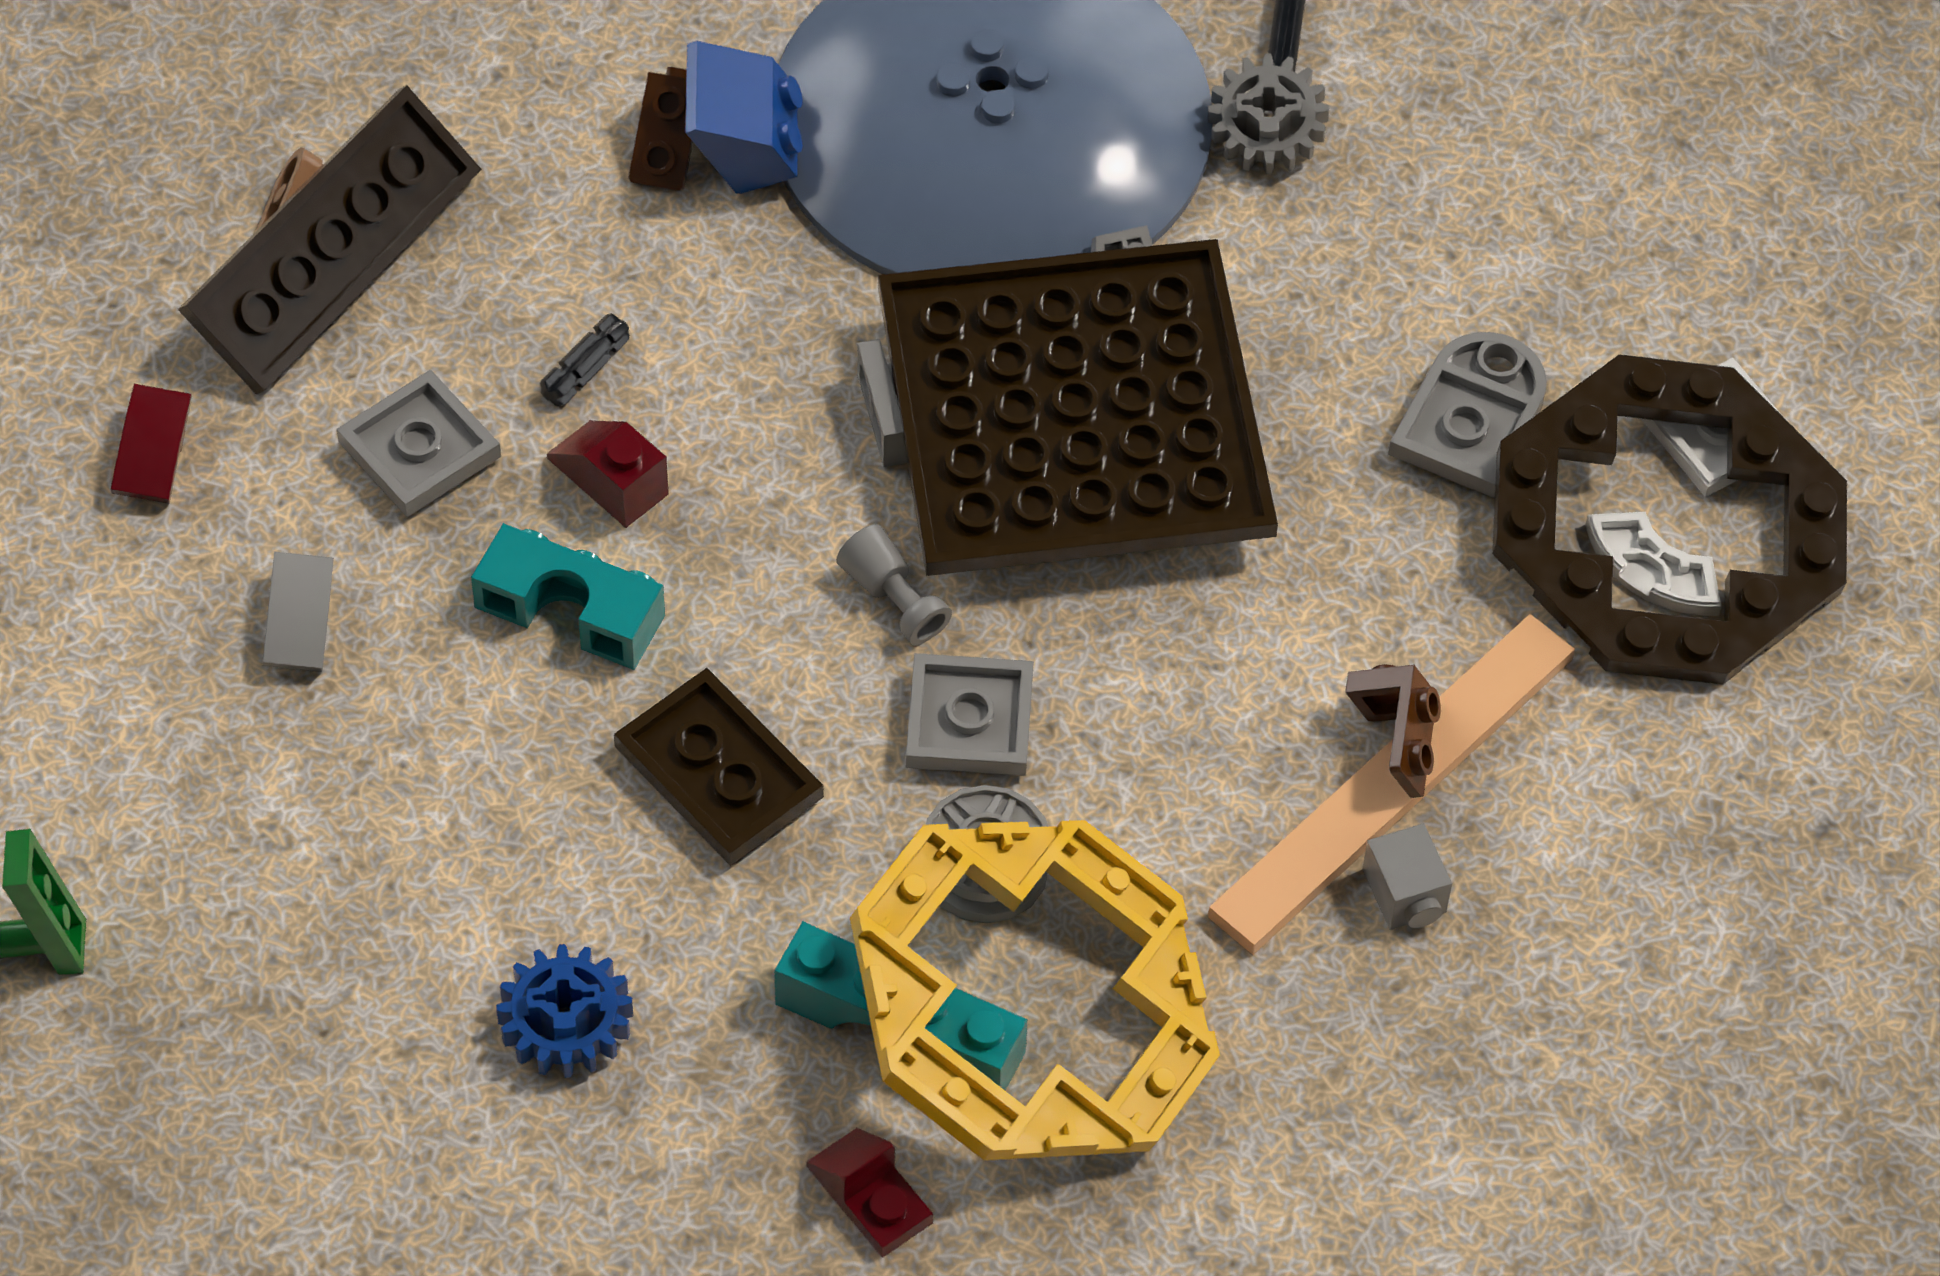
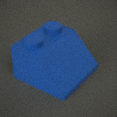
[686,41,803,194]

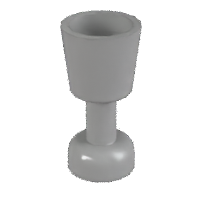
[836,524,952,646]

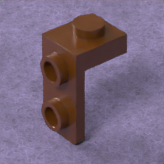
[628,67,693,191]
[1345,664,1441,798]

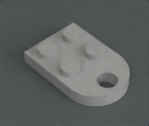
[1388,332,1547,498]

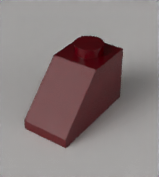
[547,420,669,528]

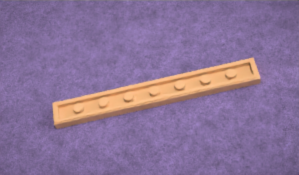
[1208,614,1575,955]

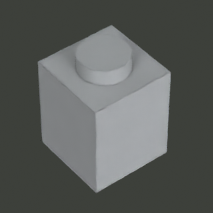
[1362,823,1452,930]

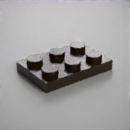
[614,668,824,866]

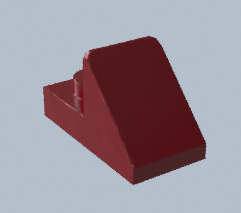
[806,1128,933,1258]

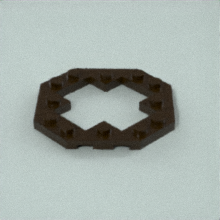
[1492,354,1847,685]

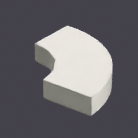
[1585,511,1721,616]

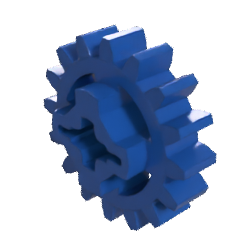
[496,944,633,1078]

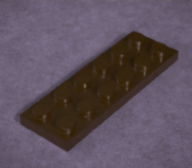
[178,85,482,394]

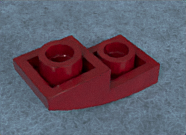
[110,383,192,504]

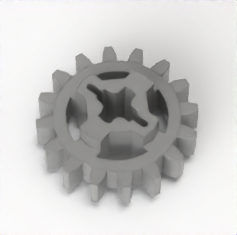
[1208,53,1329,174]

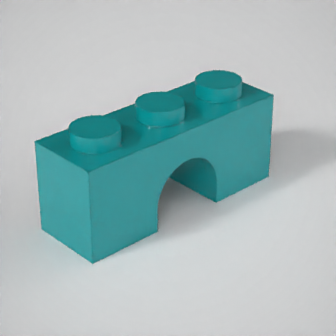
[471,523,665,670]

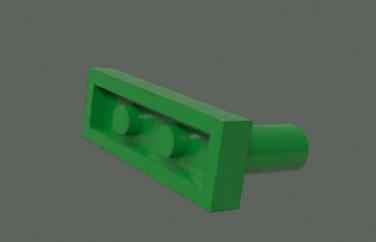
[0,829,86,975]

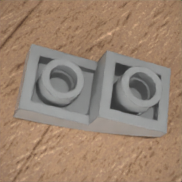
[262,551,334,672]

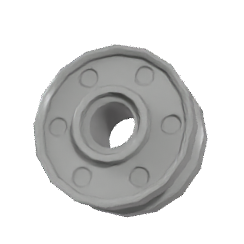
[926,785,1048,923]

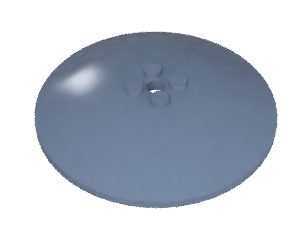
[778,0,1212,274]

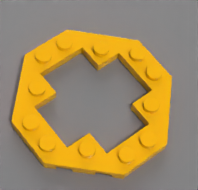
[850,820,1220,1161]

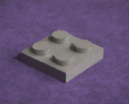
[336,369,501,517]
[906,653,1034,776]

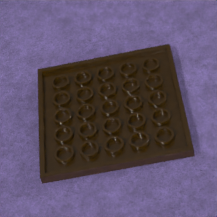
[878,239,1278,576]

